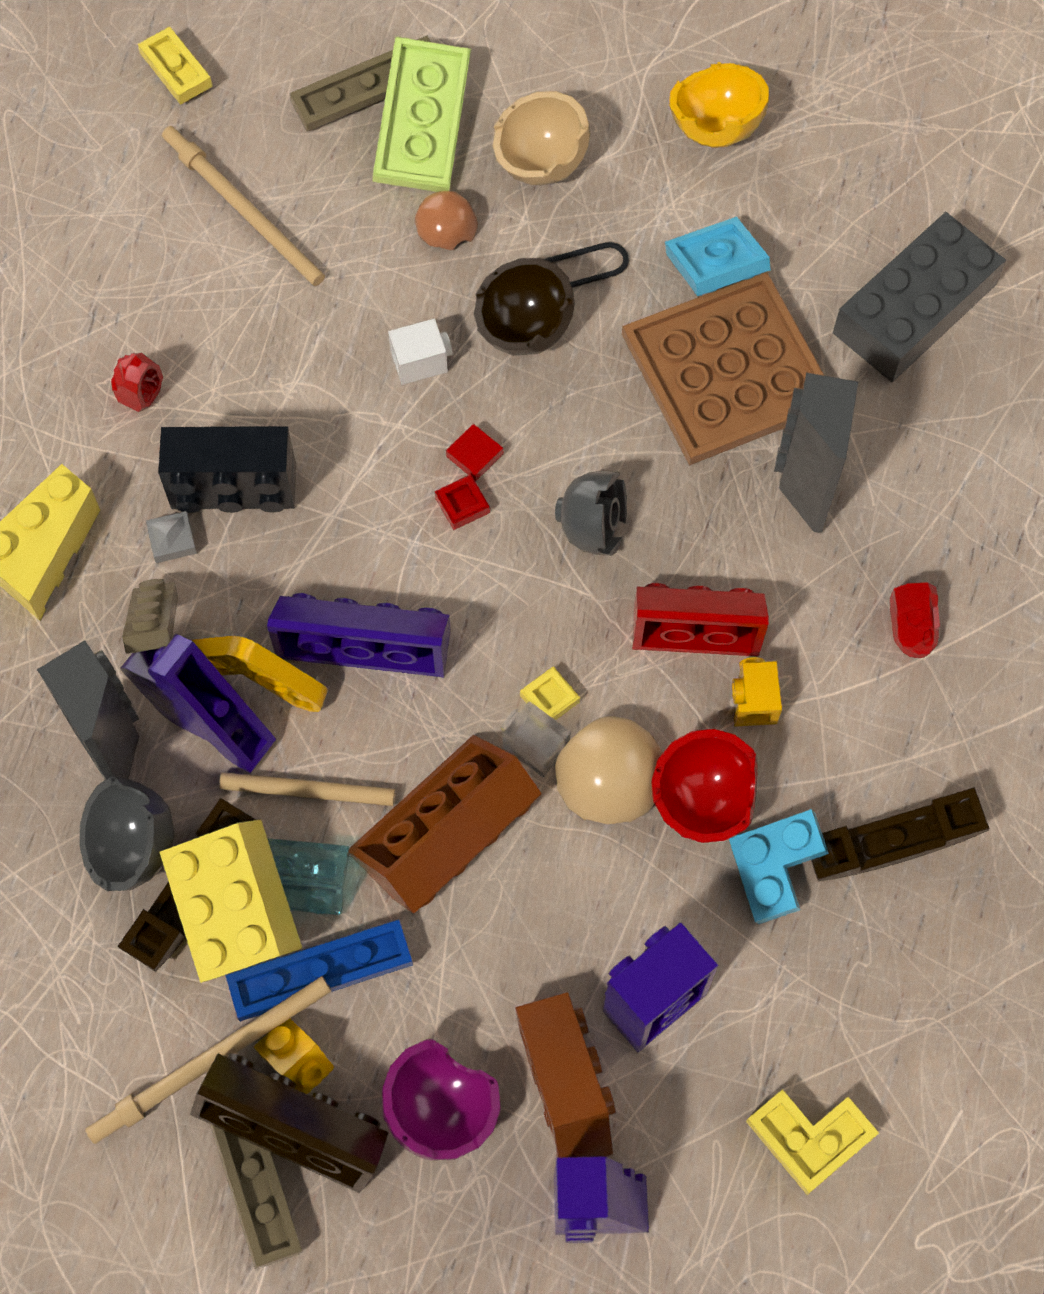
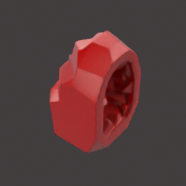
[111,353,163,412]
[890,582,940,658]

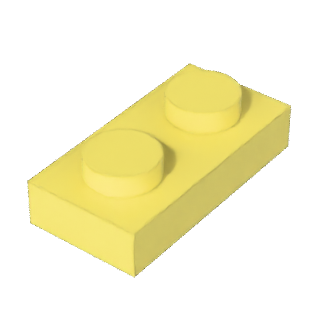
[138,26,213,105]

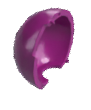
[382,1039,501,1160]

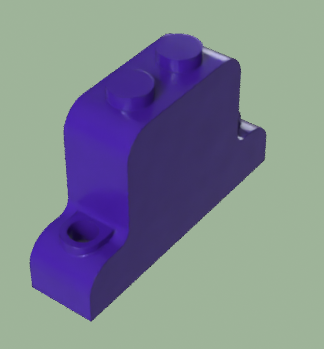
[120,634,276,773]

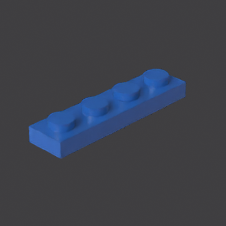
[225,919,413,1022]

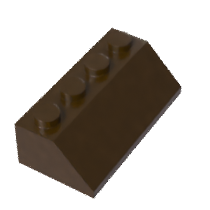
[190,1053,389,1193]

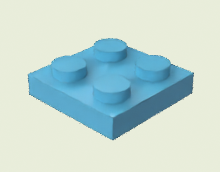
[665,216,771,296]

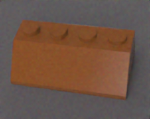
[347,735,542,914]

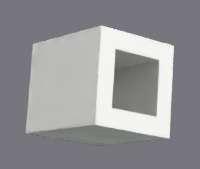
[388,318,452,385]

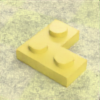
[746,1089,879,1195]

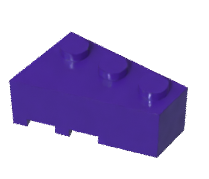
[554,1157,649,1243]

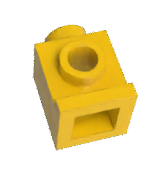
[732,657,782,727]

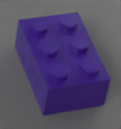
[603,922,718,1053]

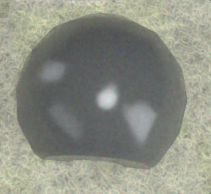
[79,776,174,891]

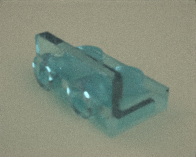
[267,838,349,915]

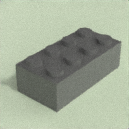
[833,211,1006,383]

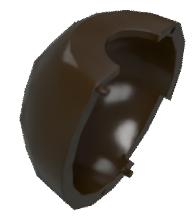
[474,258,575,356]

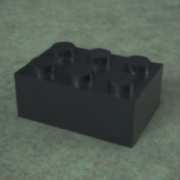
[158,426,296,513]

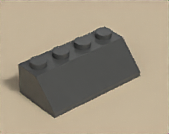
[774,372,858,533]
[37,640,140,780]

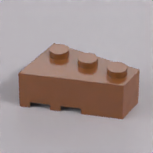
[515,992,616,1158]

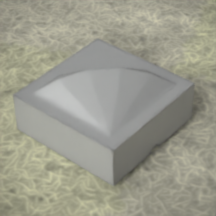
[146,511,197,563]

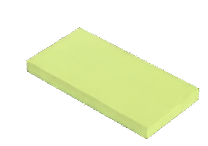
[372,36,471,192]

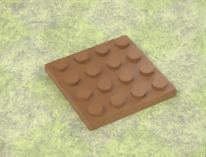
[622,272,824,466]

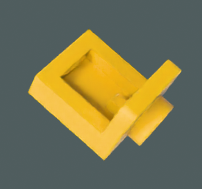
[254,1018,334,1094]

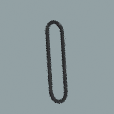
[544,242,629,288]

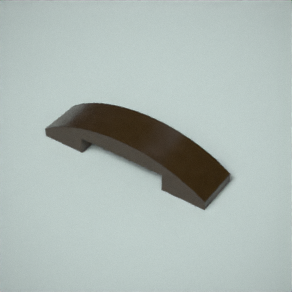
[811,787,990,882]
[117,797,256,972]

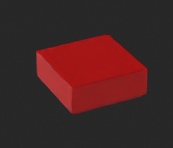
[446,423,504,481]
[434,474,490,530]

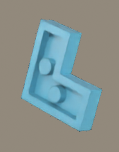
[729,809,829,924]

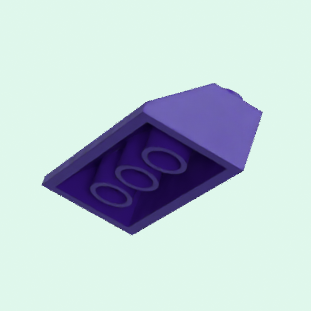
[267,593,451,678]

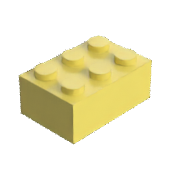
[159,819,303,983]

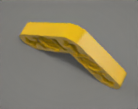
[191,636,328,712]

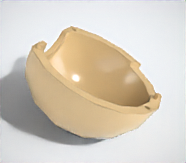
[493,91,591,185]
[555,716,663,825]

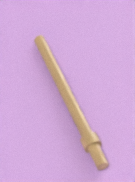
[162,126,325,286]
[85,976,332,1144]

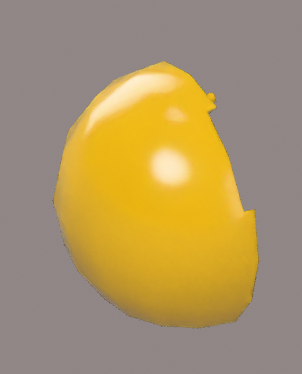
[669,62,769,148]

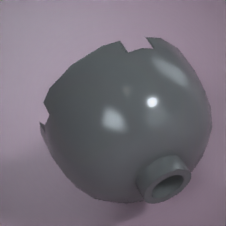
[555,471,627,556]

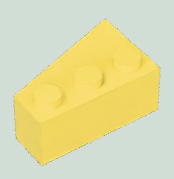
[0,464,100,621]

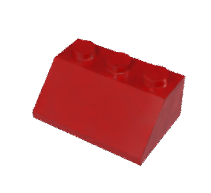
[632,583,769,657]

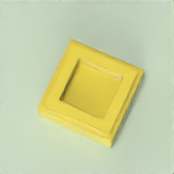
[520,666,580,727]

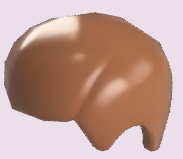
[414,191,478,250]

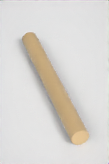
[220,772,395,806]

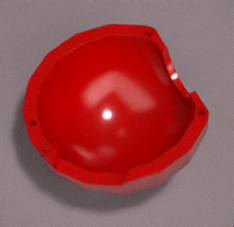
[651,729,758,843]

